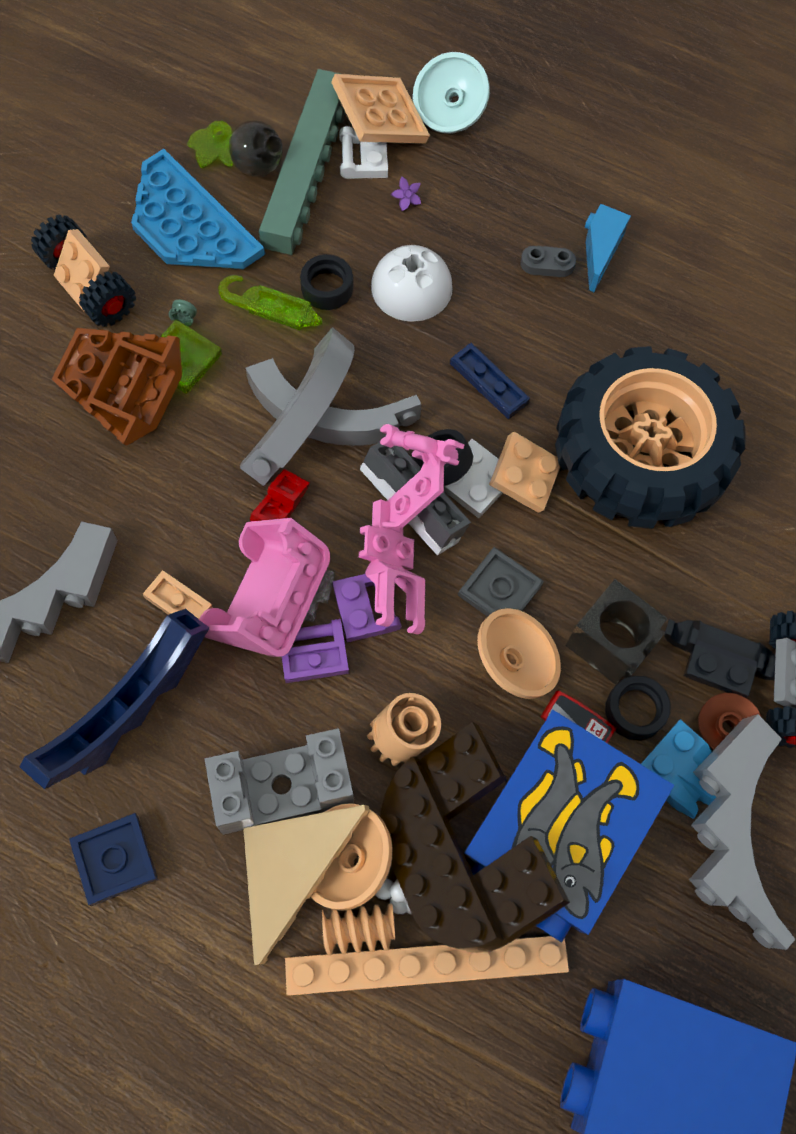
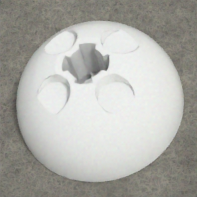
[371,245,452,322]

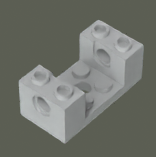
[204,728,354,835]

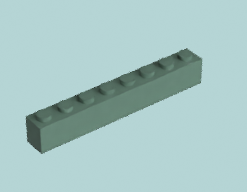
[259,69,345,255]

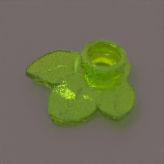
[187,121,237,168]

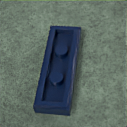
[450,343,530,420]

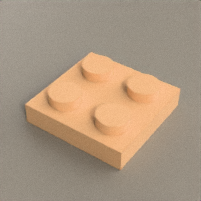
[489,432,560,513]

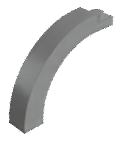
[240,327,354,486]
[246,358,421,446]

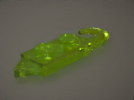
[218,275,322,330]

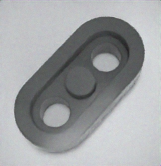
[520,246,576,277]

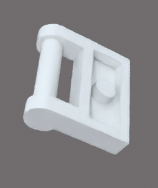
[339,126,388,179]

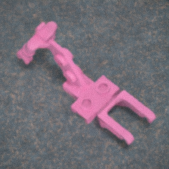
[359,424,464,635]

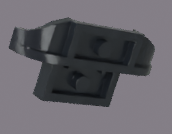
[664,619,776,698]

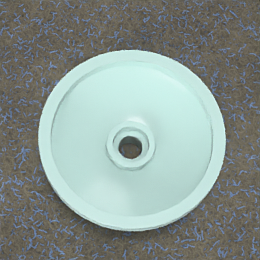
[413,52,490,134]

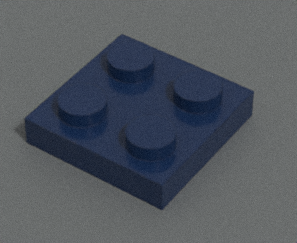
[69,813,158,906]

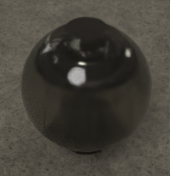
[229,120,283,177]

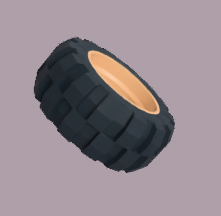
[555,346,745,529]

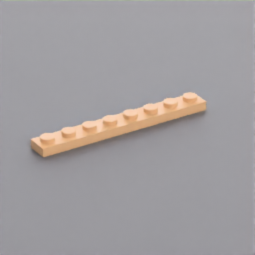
[285,936,569,996]

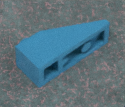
[585,204,631,292]

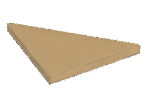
[244,805,369,965]

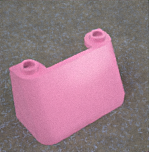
[199,518,330,657]

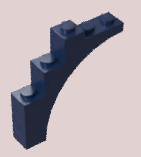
[19,609,209,790]

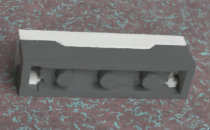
[360,442,471,556]

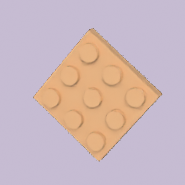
[331,74,430,144]

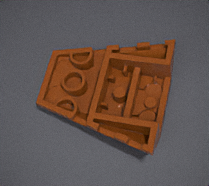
[52,328,182,446]

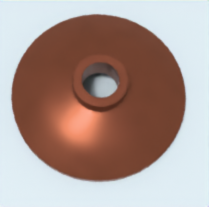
[698,693,762,750]

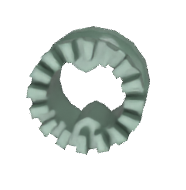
[168,299,197,327]

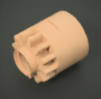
[367,693,441,766]

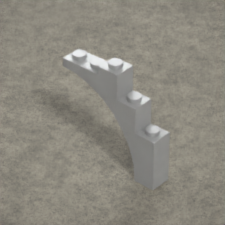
[0,521,118,663]
[689,714,795,950]

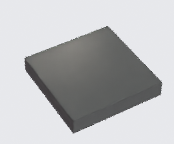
[458,547,544,617]

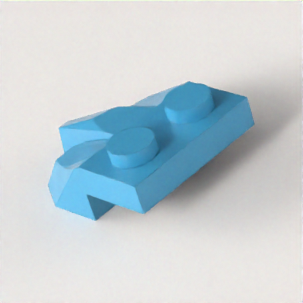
[641,719,716,819]

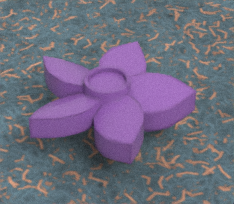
[390,177,421,211]

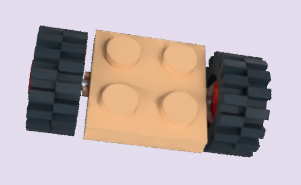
[31,215,136,327]

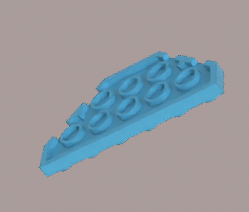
[131,149,265,269]

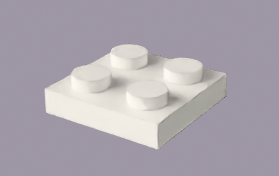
[444,439,503,518]

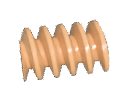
[322,903,395,955]

